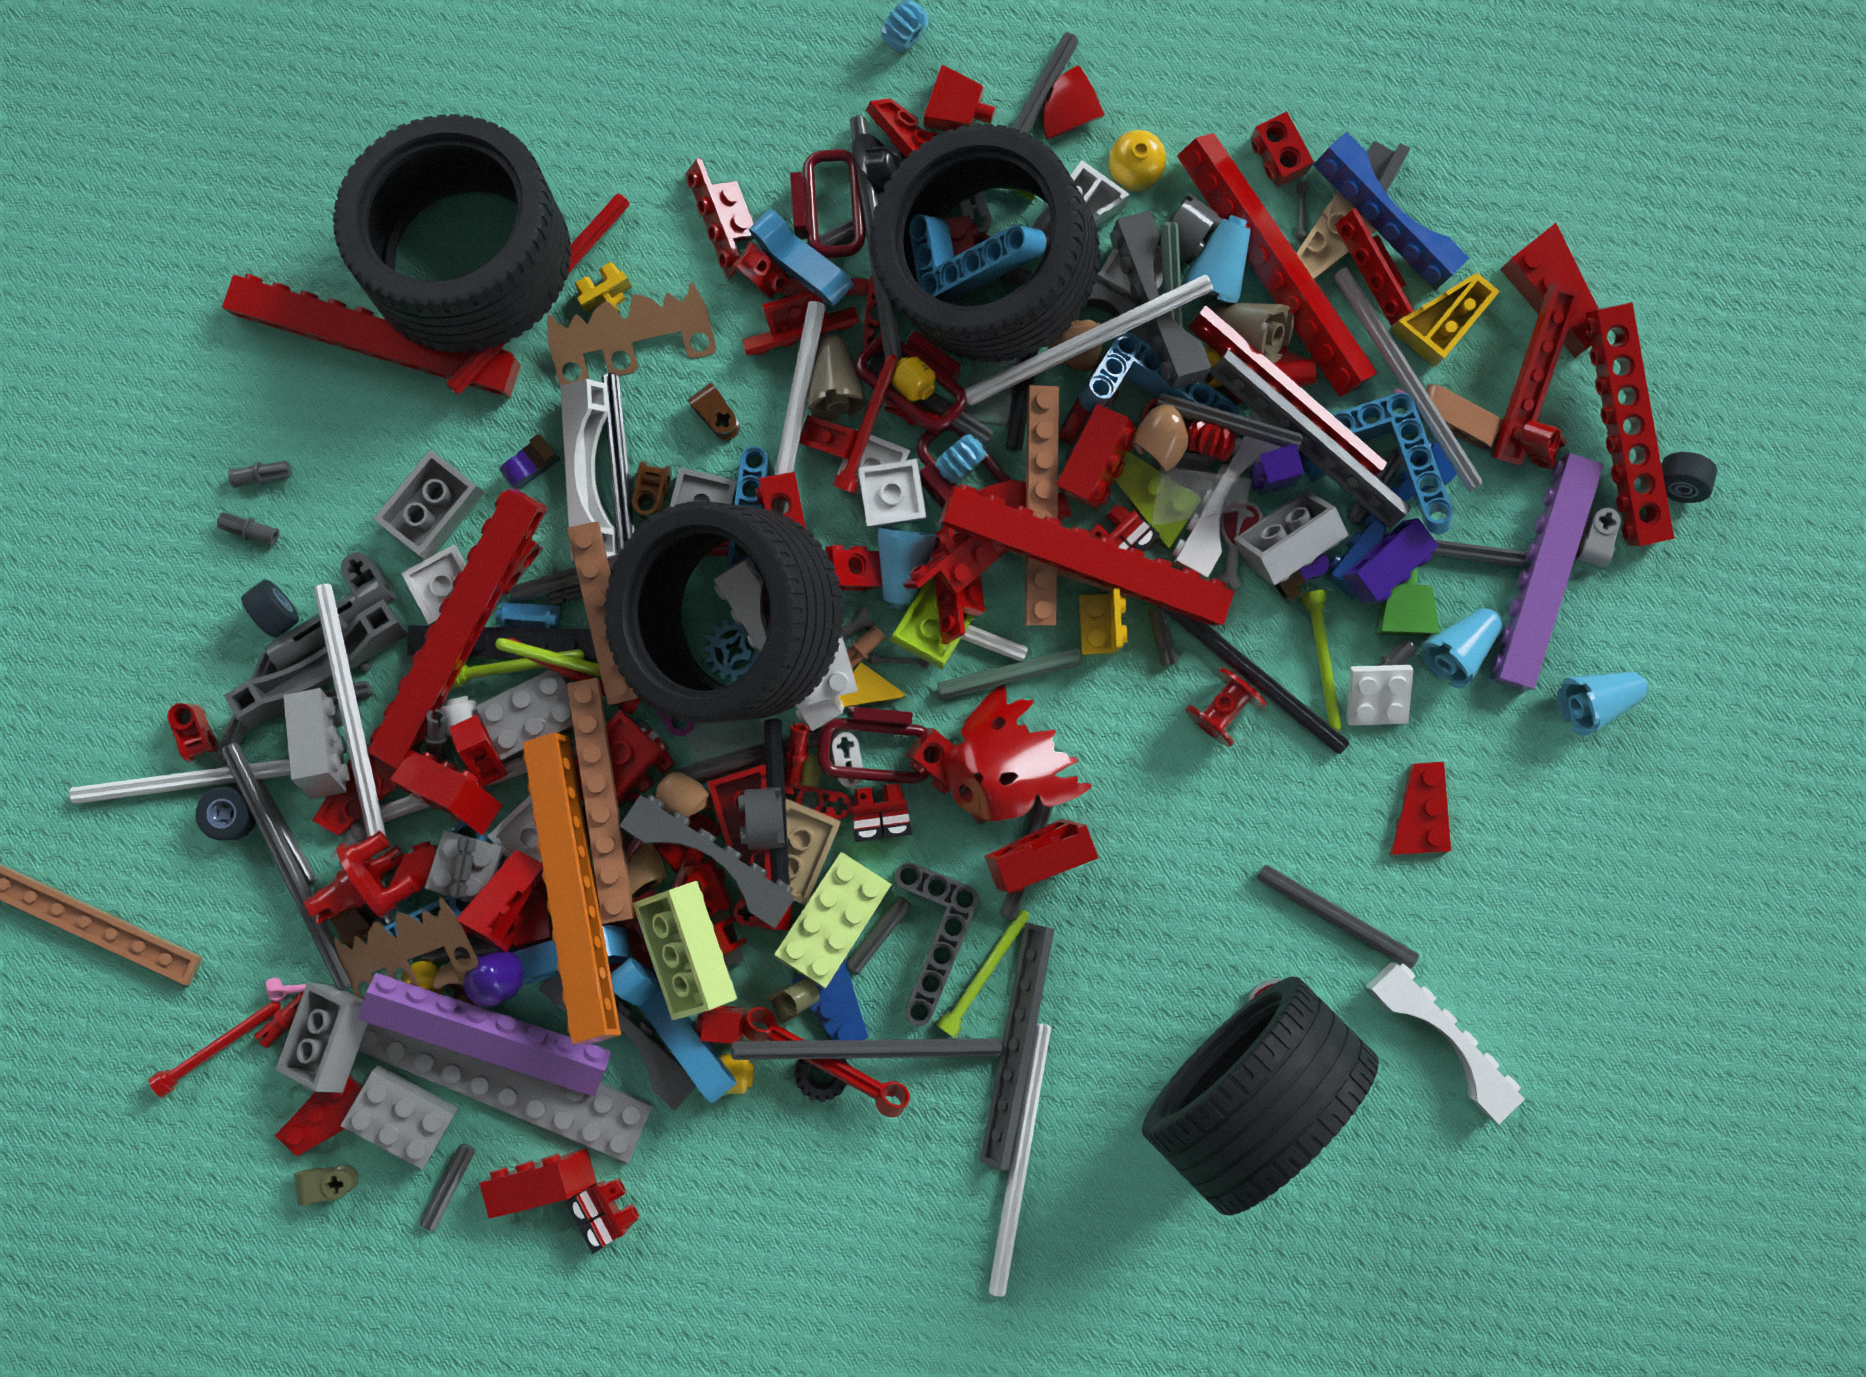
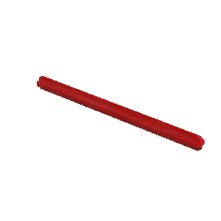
[446,193,630,395]

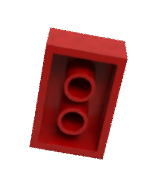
[1056,404,1136,511]

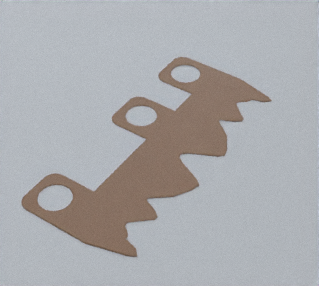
[547,281,716,385]
[334,897,478,1000]

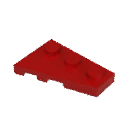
[312,745,398,836]

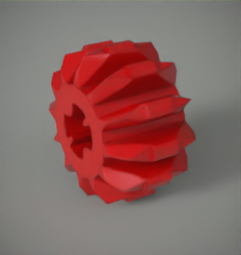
[1187,421,1236,461]

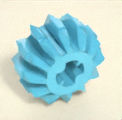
[881,0,929,52]
[935,434,986,484]

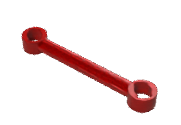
[742,1007,910,1118]

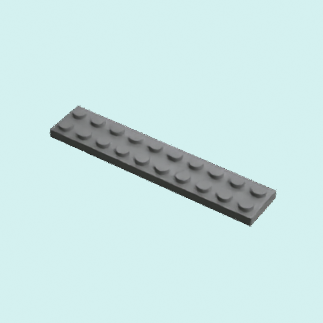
[358,1023,654,1163]

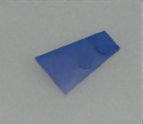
[791,959,868,1040]

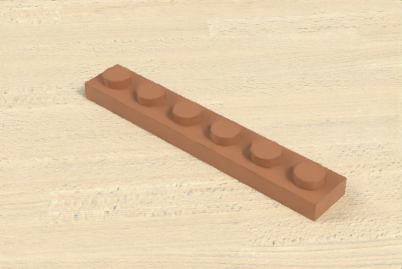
[567,521,639,705]

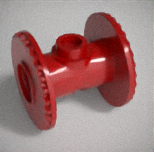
[1185,667,1266,747]

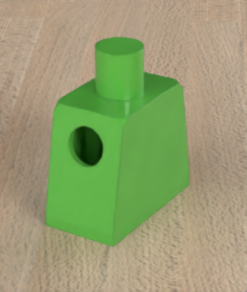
[1375,568,1439,636]

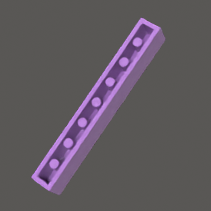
[1491,453,1604,691]
[358,973,611,1097]

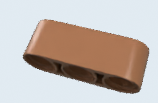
[1418,384,1503,450]

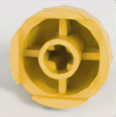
[1108,129,1167,192]

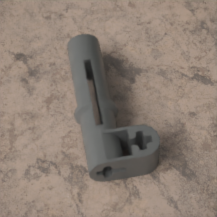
[265,553,397,670]

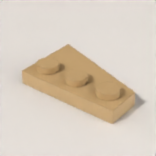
[1296,190,1376,280]
[786,799,841,905]

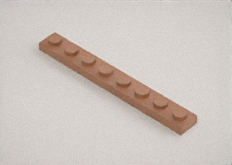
[1024,385,1059,626]
[567,678,635,924]
[0,864,203,985]

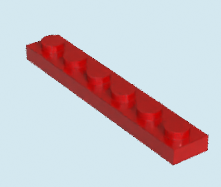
[1491,283,1581,466]

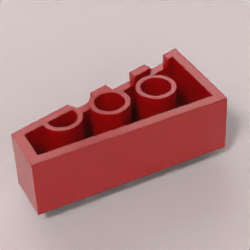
[1500,223,1599,358]

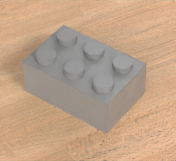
[373,449,485,559]
[1234,490,1349,586]
[475,670,574,761]
[283,688,350,799]
[276,982,368,1093]
[341,1065,459,1170]

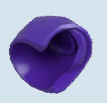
[463,951,524,1007]

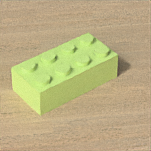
[774,852,892,990]
[632,881,737,1020]

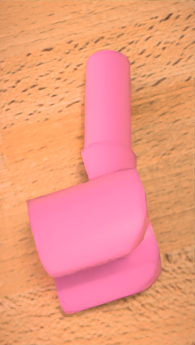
[265,978,306,1002]

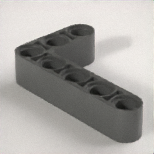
[895,862,978,1026]

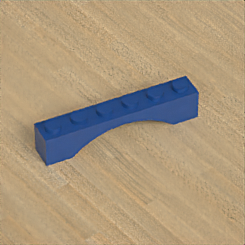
[1313,132,1469,291]
[1326,440,1457,600]

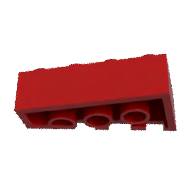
[707,764,771,898]

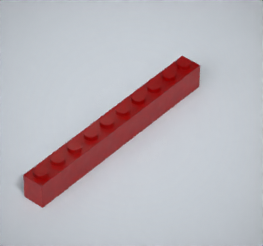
[1176,133,1378,397]
[222,274,521,398]
[938,484,1235,627]
[367,489,548,769]

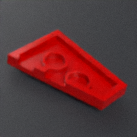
[865,98,938,158]
[1389,762,1451,855]
[275,1074,363,1157]

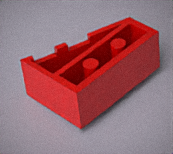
[390,750,503,836]
[984,819,1099,894]
[456,849,546,952]
[479,1148,597,1219]

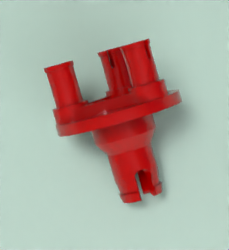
[304,830,420,925]

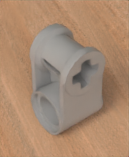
[1575,508,1621,568]

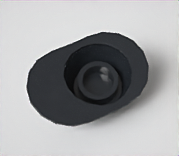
[851,133,906,195]

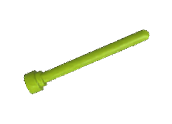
[1301,590,1342,731]
[495,638,601,677]
[452,649,584,688]
[936,910,1029,1038]

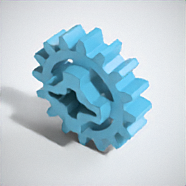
[703,620,760,682]

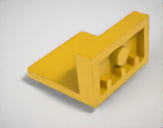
[1078,588,1127,655]

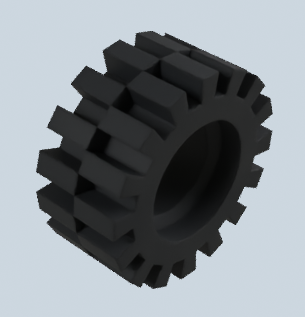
[794,1059,849,1102]

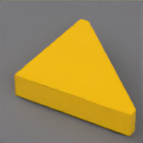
[838,662,905,707]

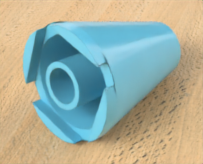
[1183,215,1251,303]
[877,527,937,609]
[1421,608,1502,688]
[1557,672,1648,736]

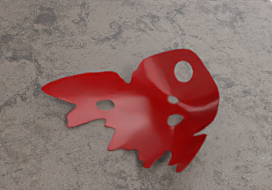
[943,684,1092,821]

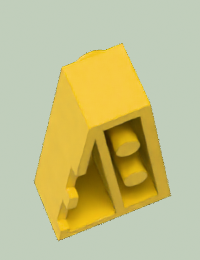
[1389,273,1500,367]

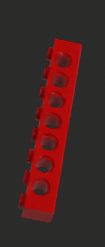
[1584,302,1674,547]

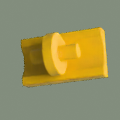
[575,262,632,314]

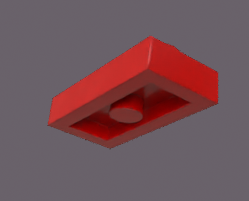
[799,415,859,459]

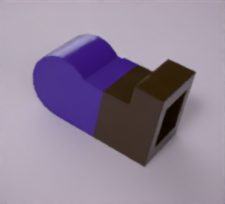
[499,433,560,489]
[1275,553,1329,604]

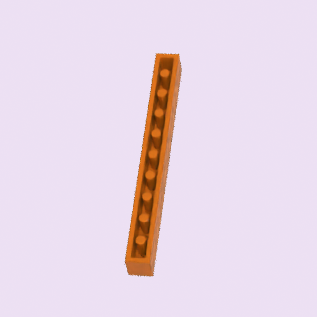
[523,732,621,1044]

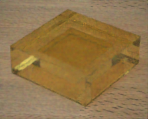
[803,756,821,788]

